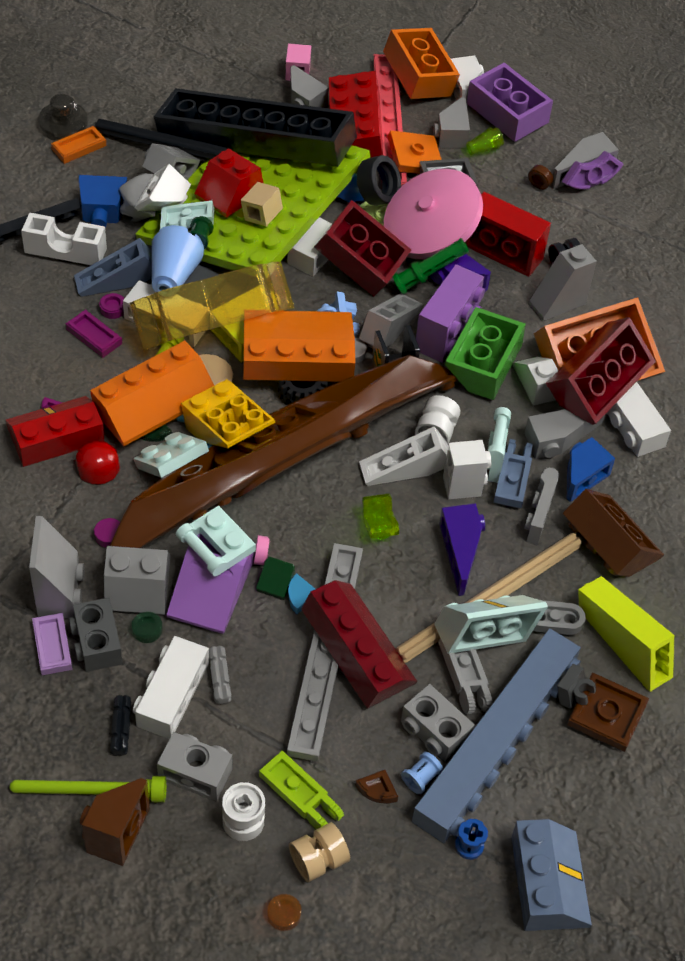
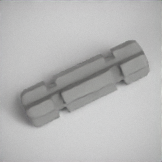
[209,646,231,704]

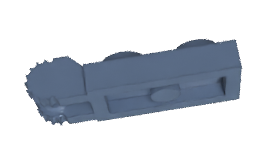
[493,439,533,508]

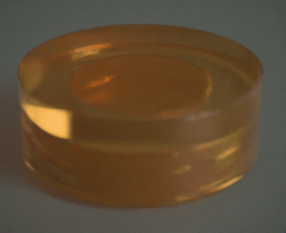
[267,894,301,931]

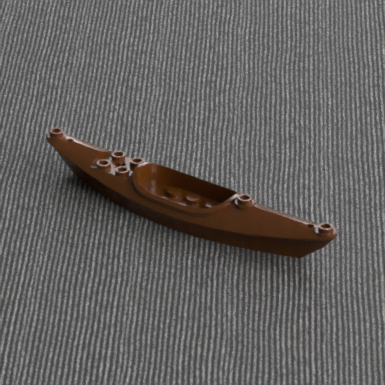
[110,355,457,548]

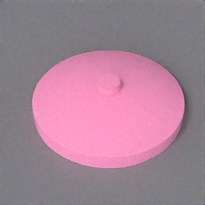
[384,169,483,260]

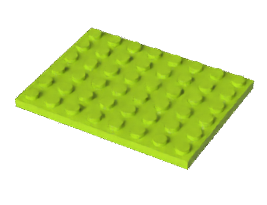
[135,146,370,280]

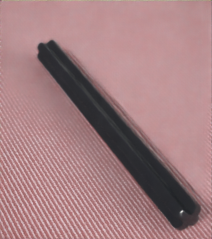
[95,119,227,159]

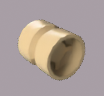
[289,822,350,882]

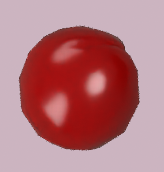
[75,441,120,484]

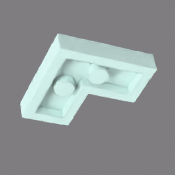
[160,201,214,232]

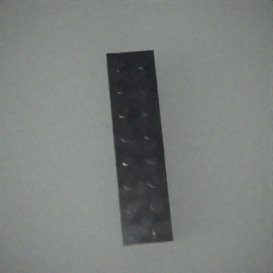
[154,88,357,167]

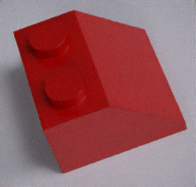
[194,148,264,218]

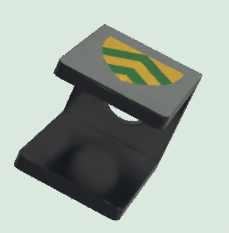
[372,325,420,368]

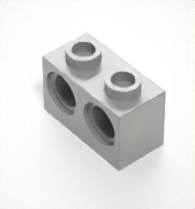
[401,684,475,763]

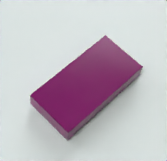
[65,309,122,358]

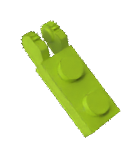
[259,751,344,829]

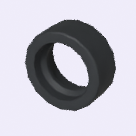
[357,155,401,206]

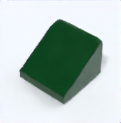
[256,556,295,600]

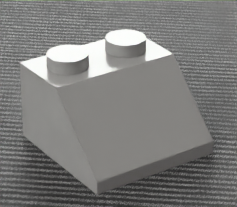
[104,546,170,615]

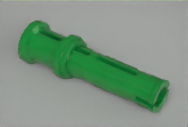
[392,238,470,295]

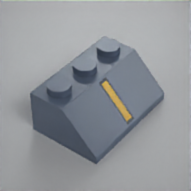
[511,819,592,931]

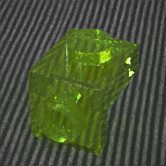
[362,494,399,539]

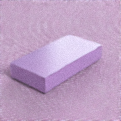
[32,613,72,675]

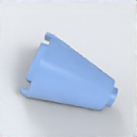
[152,225,204,297]

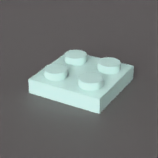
[133,432,209,478]

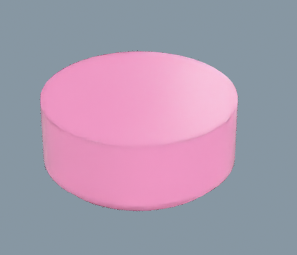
[253,535,269,566]

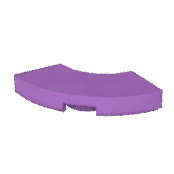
[562,151,624,189]

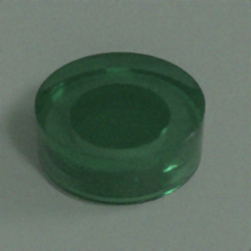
[132,612,163,643]

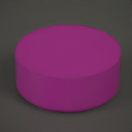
[99,293,125,319]
[94,518,120,548]

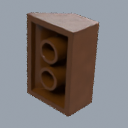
[563,489,664,577]

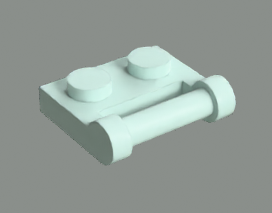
[487,407,511,483]
[176,505,256,576]

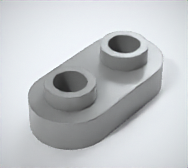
[533,600,586,635]

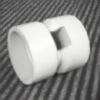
[415,395,461,444]
[222,782,265,841]

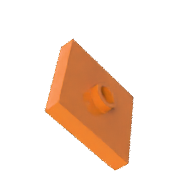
[387,130,441,174]

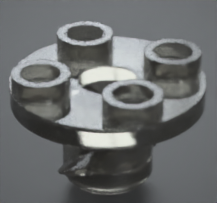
[39,94,88,140]

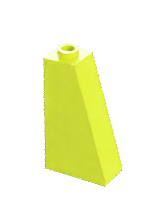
[578,576,674,692]

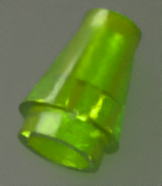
[466,127,504,156]

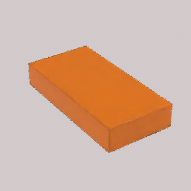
[51,126,107,164]

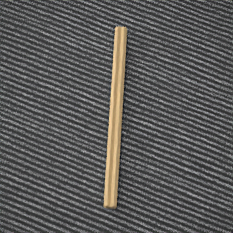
[396,533,582,663]

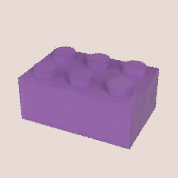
[466,63,553,142]
[416,264,485,363]

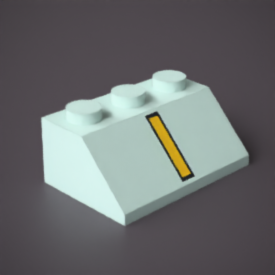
[434,595,548,654]

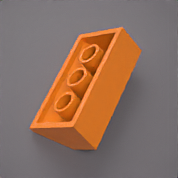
[90,340,214,446]

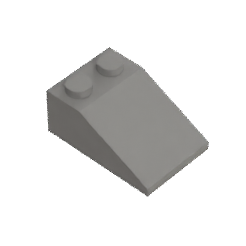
[29,516,84,618]

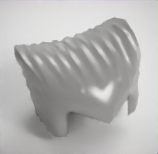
[119,173,156,222]

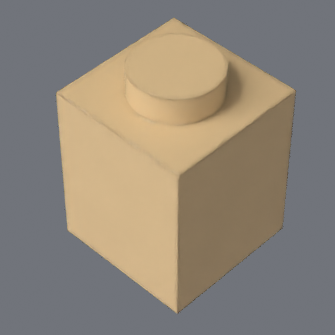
[241,182,283,227]

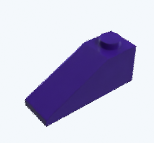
[439,503,485,596]

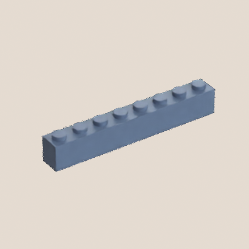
[412,628,581,843]

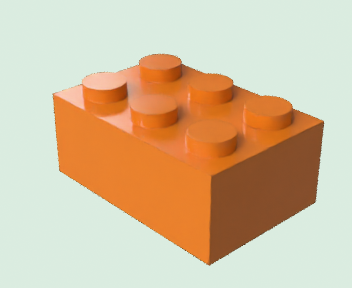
[383,28,460,99]

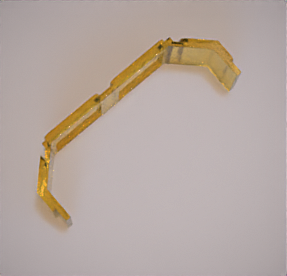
[129,261,295,352]

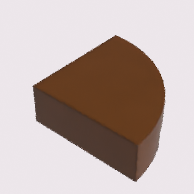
[355,770,398,804]

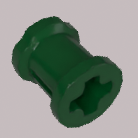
[189,216,214,250]

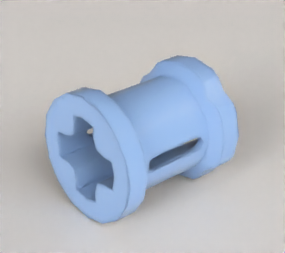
[401,752,443,794]

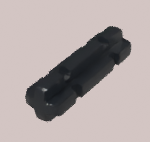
[110,695,131,755]

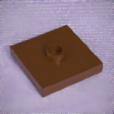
[567,672,650,752]

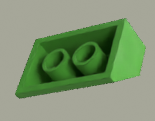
[445,307,526,400]

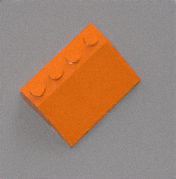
[534,297,665,381]
[243,310,356,382]

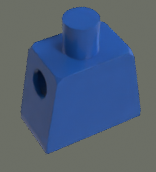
[79,175,127,228]

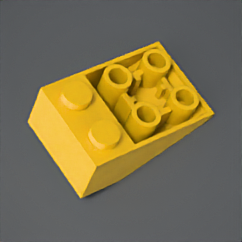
[181,379,275,448]

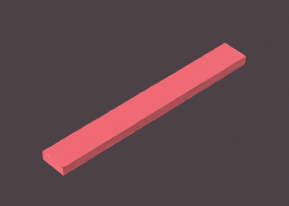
[373,54,407,187]

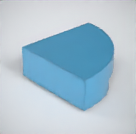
[288,573,315,614]

